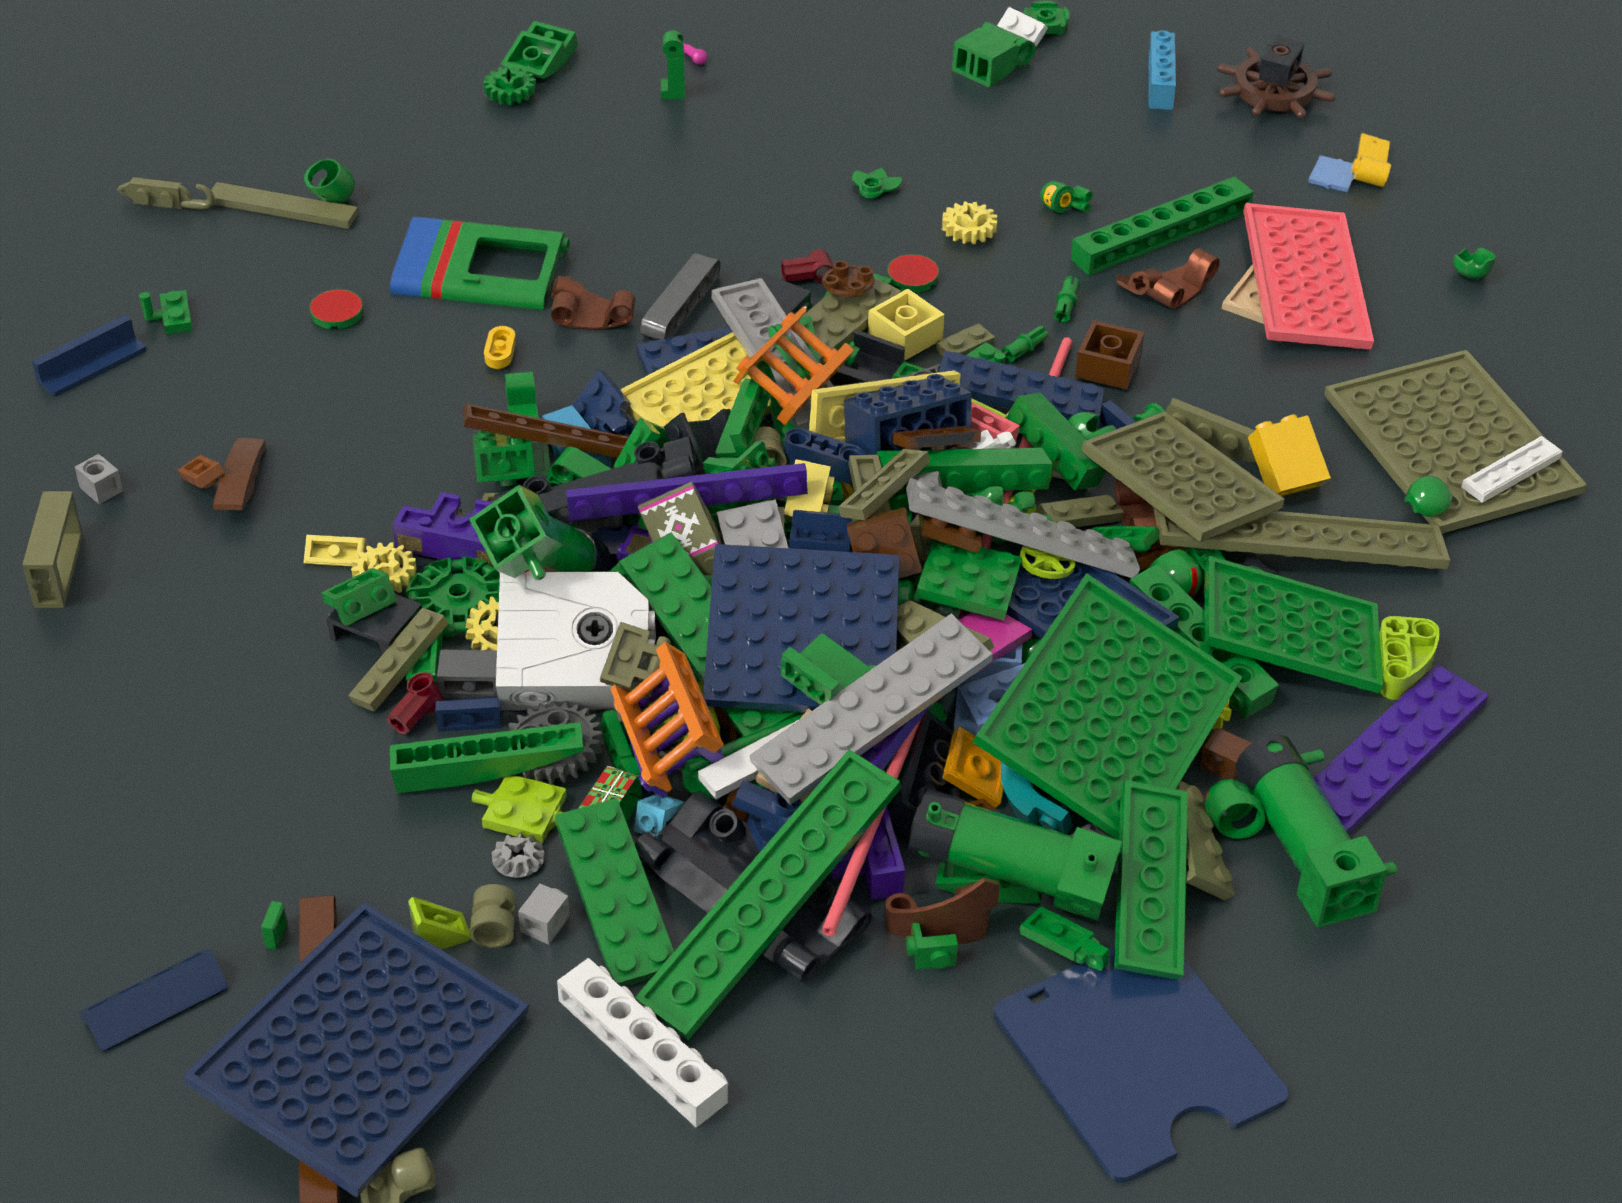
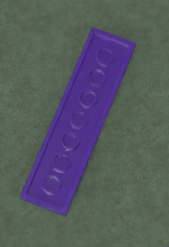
[1314,664,1489,834]

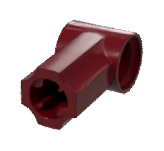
[781,249,833,284]
[386,672,444,735]

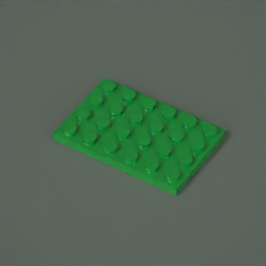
[1205,556,1383,693]

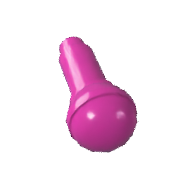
[684,44,708,65]

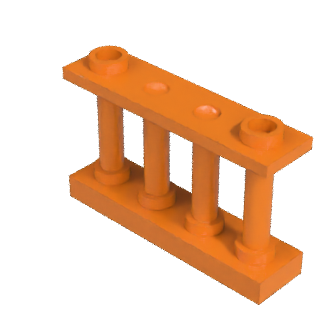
[733,307,854,425]
[610,642,724,792]

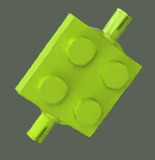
[472,775,567,843]

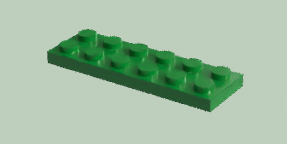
[1114,780,1188,980]
[555,798,674,987]

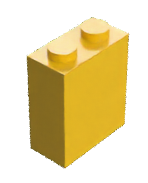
[1248,414,1331,497]

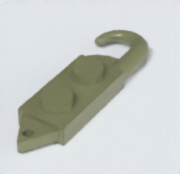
[117,177,215,210]

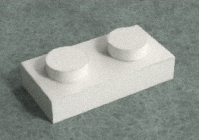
[997,7,1048,47]

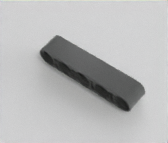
[640,253,721,340]

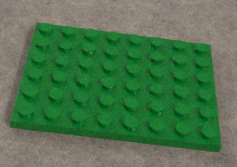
[972,573,1242,840]

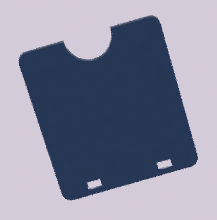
[994,948,1289,1183]

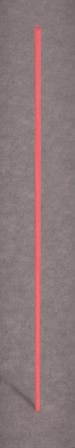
[822,337,1073,936]

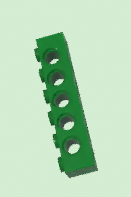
[1129,564,1279,719]

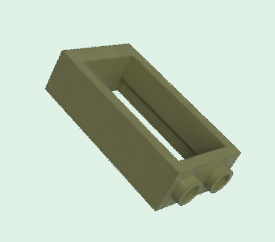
[22,491,83,608]

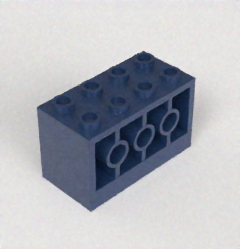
[844,374,971,455]

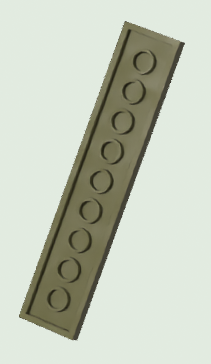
[1154,508,1450,569]

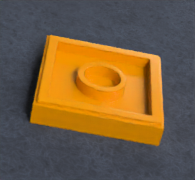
[942,726,1004,808]

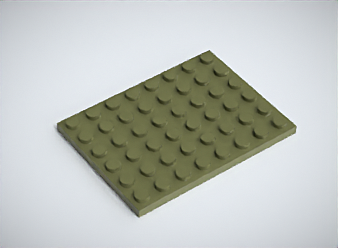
[1324,350,1587,534]

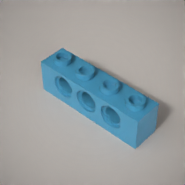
[1148,31,1176,110]

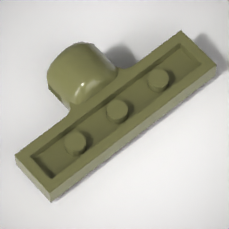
[360,1148,435,1203]

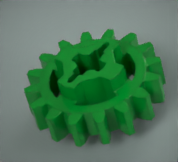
[483,66,536,105]

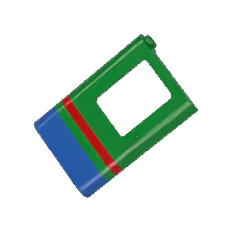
[390,216,570,310]

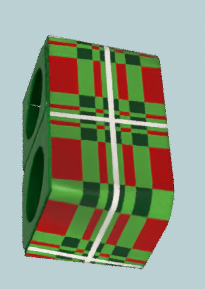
[579,766,642,822]

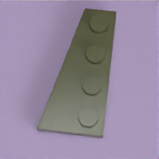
[1176,781,1235,901]

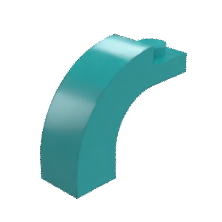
[1001,762,1073,834]

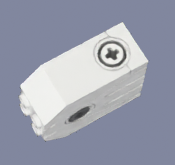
[496,572,656,710]

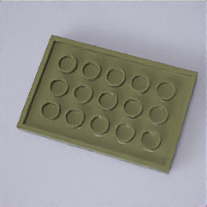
[1081,412,1285,542]

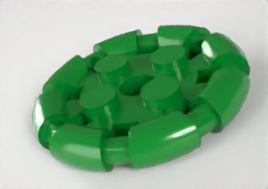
[405,556,500,637]

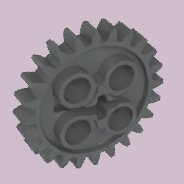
[508,701,604,785]

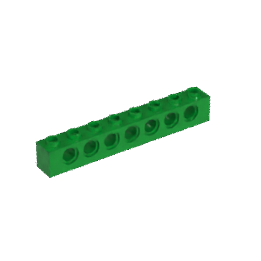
[1071,176,1254,276]

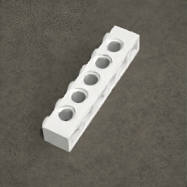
[557,958,728,1128]

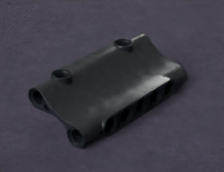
[494,436,696,525]
[635,790,872,983]

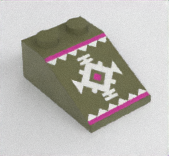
[638,482,724,575]

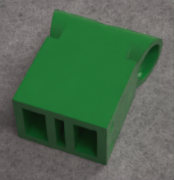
[952,21,1036,88]

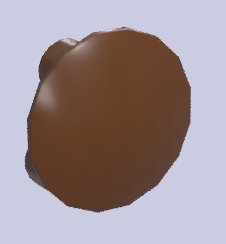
[822,260,875,297]

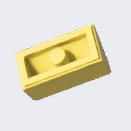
[304,535,368,567]

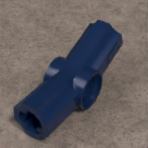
[732,780,802,834]

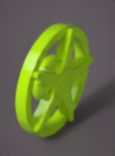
[1019,545,1076,579]

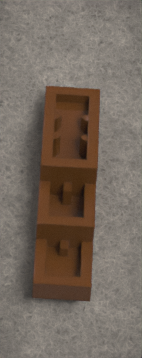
[213,438,266,510]

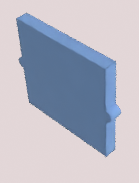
[1308,155,1354,192]

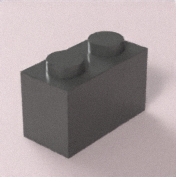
[437,650,498,698]

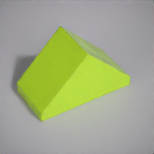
[408,897,471,950]

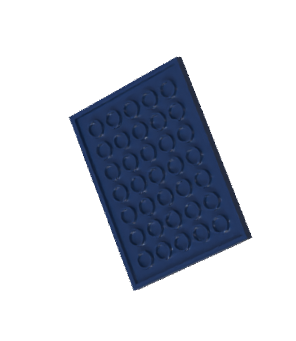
[183,902,529,1197]

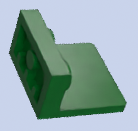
[472,430,535,483]
[780,634,869,705]

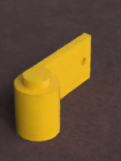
[1350,133,1391,188]

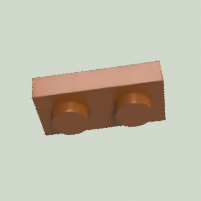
[177,455,225,488]

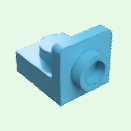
[634,794,686,834]

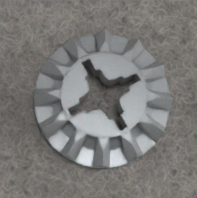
[492,832,545,878]

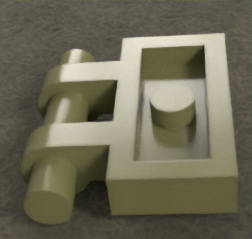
[600,622,671,698]

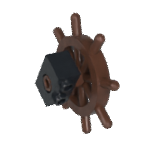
[1217,35,1335,119]

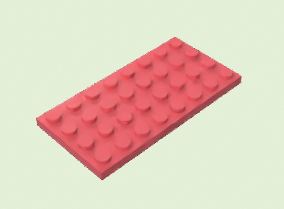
[1244,203,1374,349]

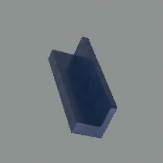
[31,314,147,396]
[79,949,228,1050]

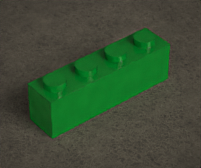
[1007,392,1107,491]

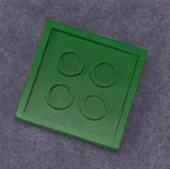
[915,539,1022,620]

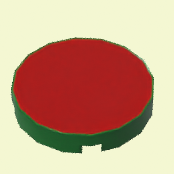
[887,254,939,293]
[309,289,363,329]

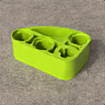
[1379,616,1439,700]

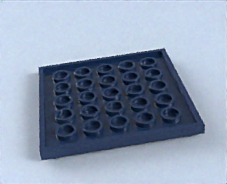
[703,544,899,712]

